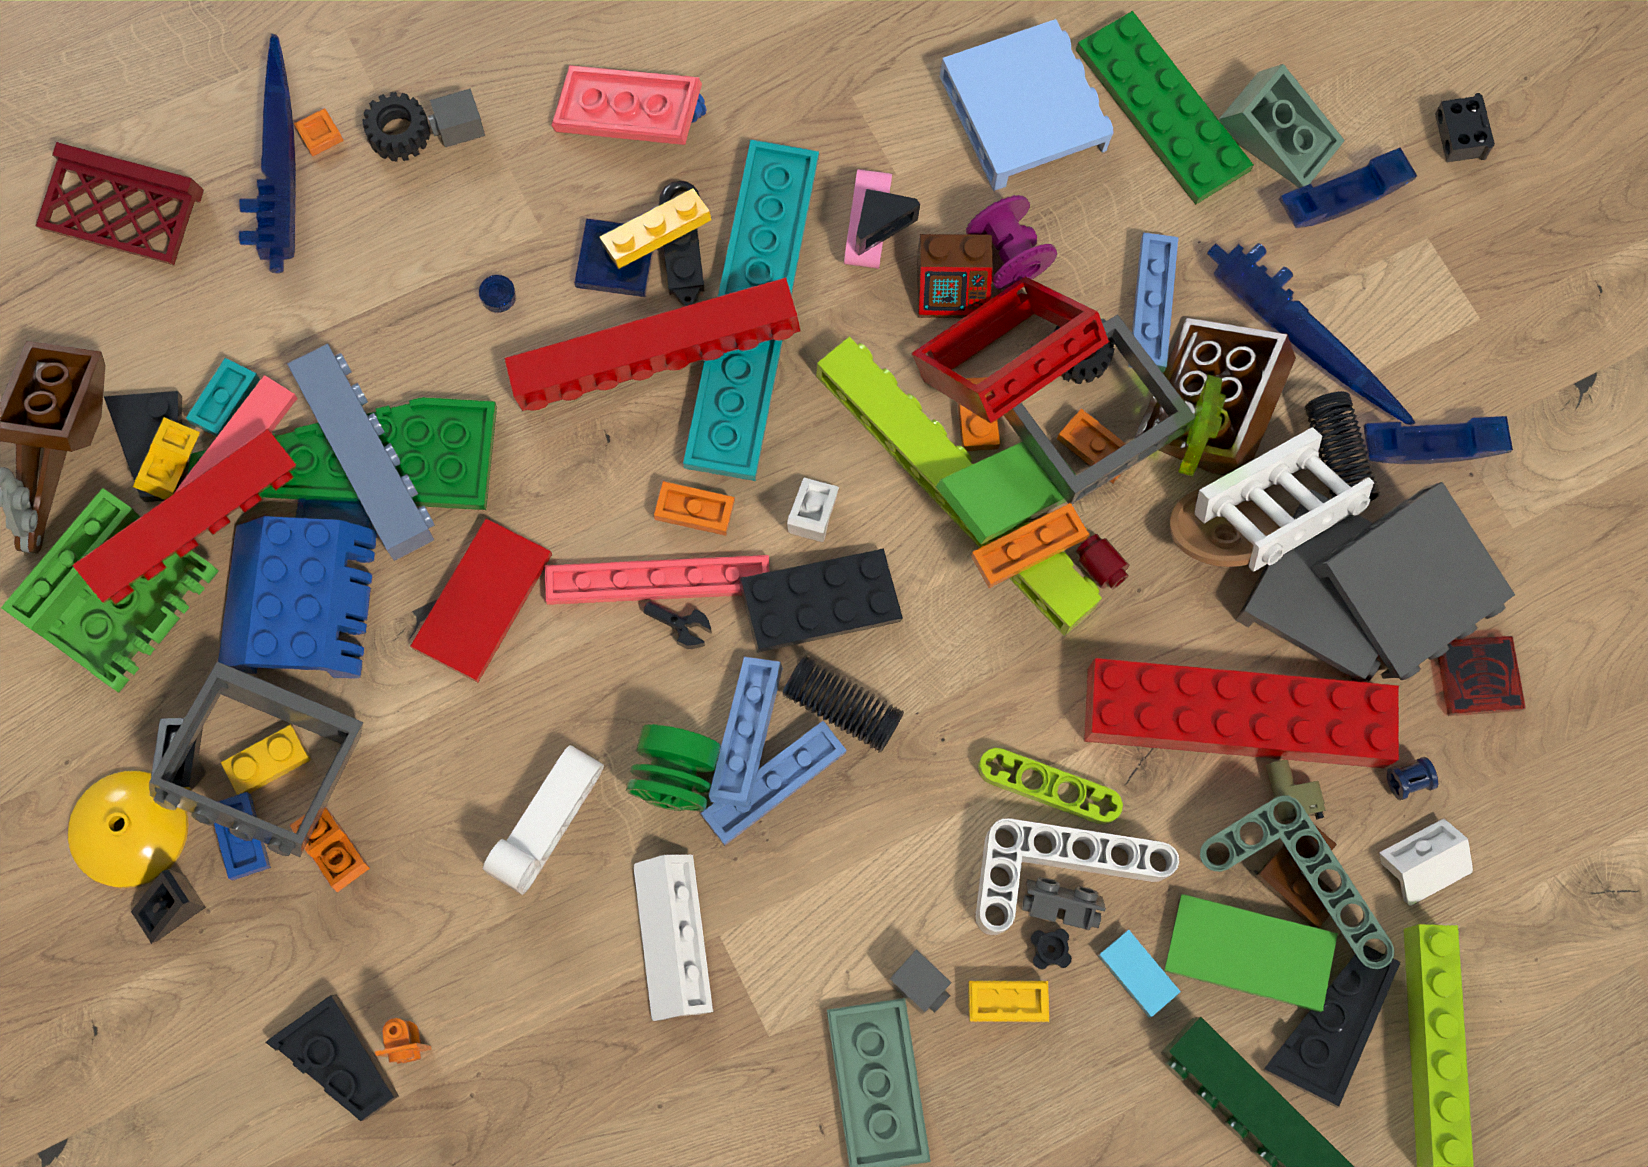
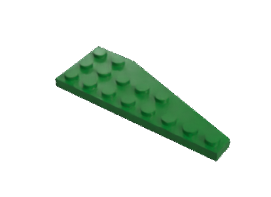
[188,397,497,510]

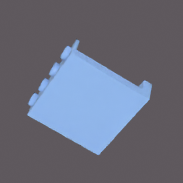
[939,19,1113,191]

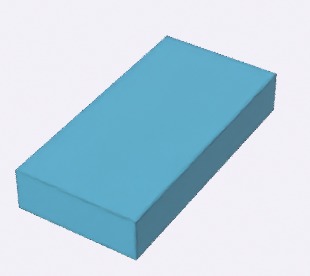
[1097,930,1181,1018]

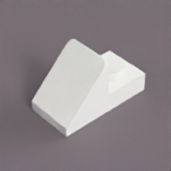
[787,478,839,542]

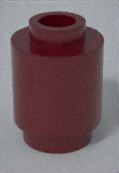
[1075,534,1130,590]

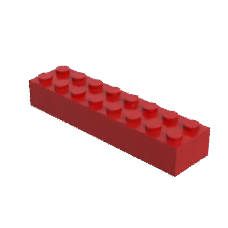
[1084,658,1399,769]

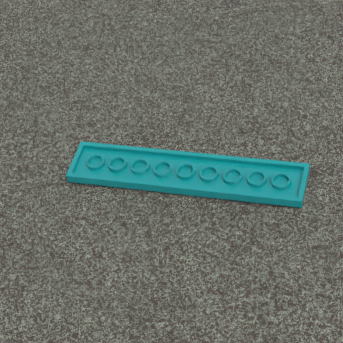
[683,140,819,481]

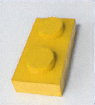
[221,724,311,795]

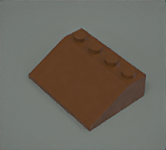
[1134,318,1296,476]

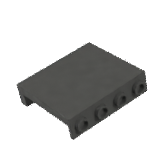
[1311,482,1515,680]
[1236,489,1381,682]

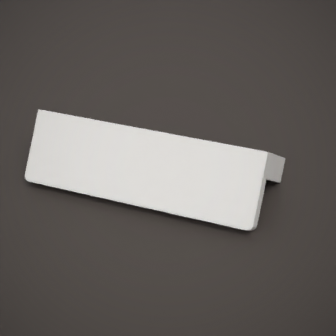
[634,855,713,1021]

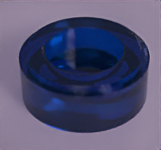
[479,275,516,313]

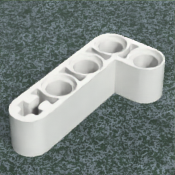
[483,745,604,895]

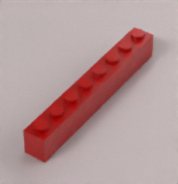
[504,278,801,411]

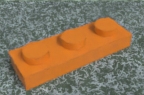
[971,503,1089,588]

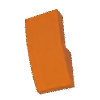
[290,807,370,892]

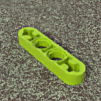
[978,748,1123,825]

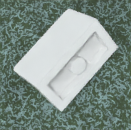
[1379,818,1473,906]

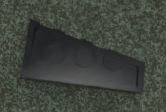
[1262,945,1401,1108]

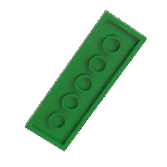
[1076,11,1254,205]

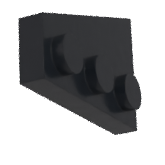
[104,391,182,502]

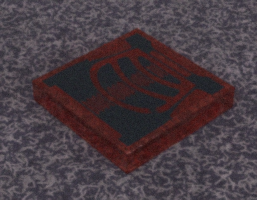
[1438,636,1526,716]

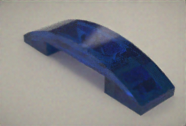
[1279,147,1417,228]
[1363,416,1513,464]

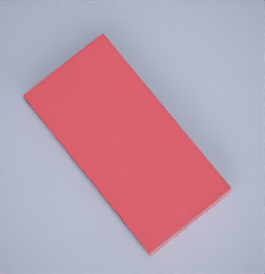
[552,65,702,145]

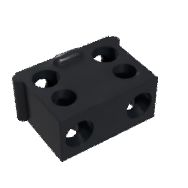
[1435,93,1495,163]

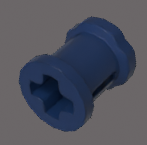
[1387,757,1439,801]

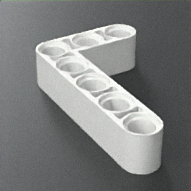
[976,818,1179,935]

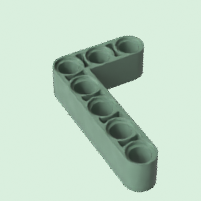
[1200,795,1394,969]

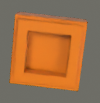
[294,108,344,157]

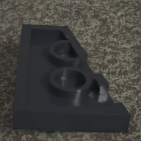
[266,994,399,1121]

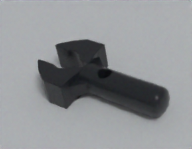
[643,601,712,649]

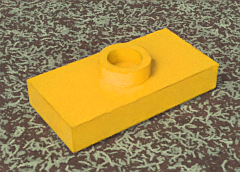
[968,981,1049,1022]

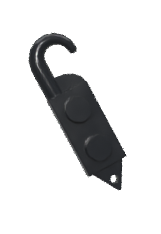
[658,181,705,307]

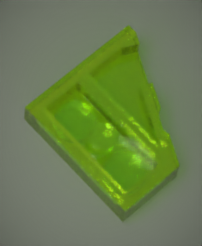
[1179,375,1226,477]

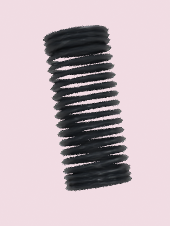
[1304,391,1380,502]
[782,654,904,753]

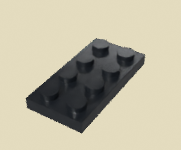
[739,548,903,653]

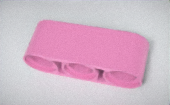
[844,169,892,269]

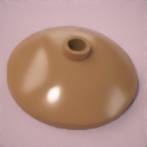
[1170,487,1281,567]

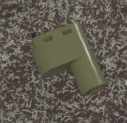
[1266,760,1326,821]

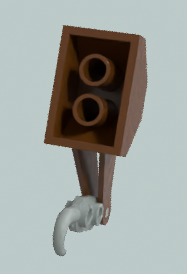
[0,341,106,554]

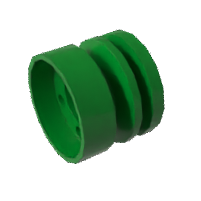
[625,724,721,811]

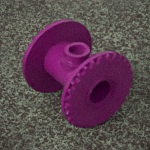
[966,195,1057,290]

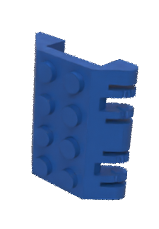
[218,516,377,679]

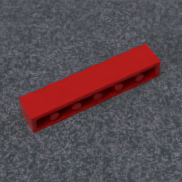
[72,428,296,605]

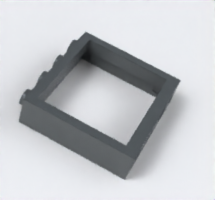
[1003,314,1196,504]
[149,662,363,857]

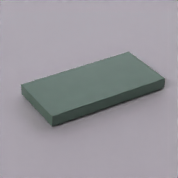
[827,998,931,1167]

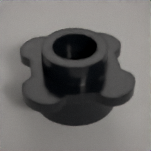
[1030,929,1072,970]

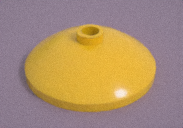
[68,771,189,888]

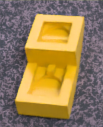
[133,417,200,500]

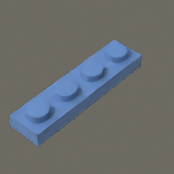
[1128,233,1178,372]
[709,657,783,808]
[701,721,847,846]

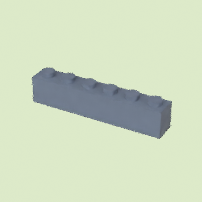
[287,344,435,561]

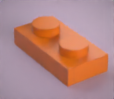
[957,377,1000,451]
[1057,408,1126,484]
[654,481,735,536]

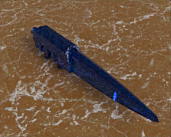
[239,33,296,274]
[1207,243,1416,425]

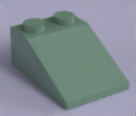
[1219,64,1345,190]

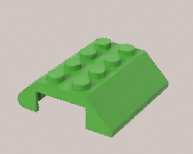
[1,488,219,693]

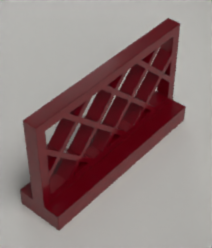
[35,142,204,265]

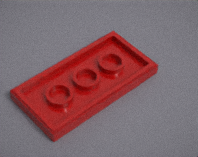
[410,519,552,683]

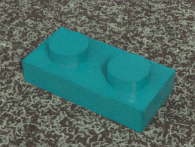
[186,358,260,437]

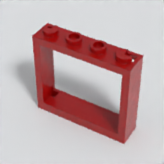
[911,276,1109,423]

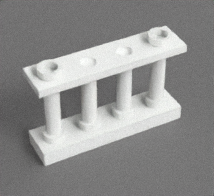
[1194,427,1374,572]

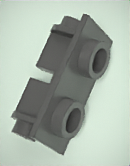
[1022,877,1106,930]

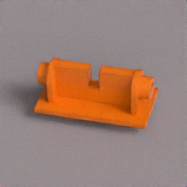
[375,1018,431,1064]

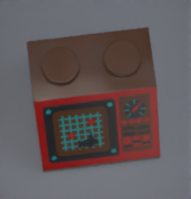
[917,234,993,318]

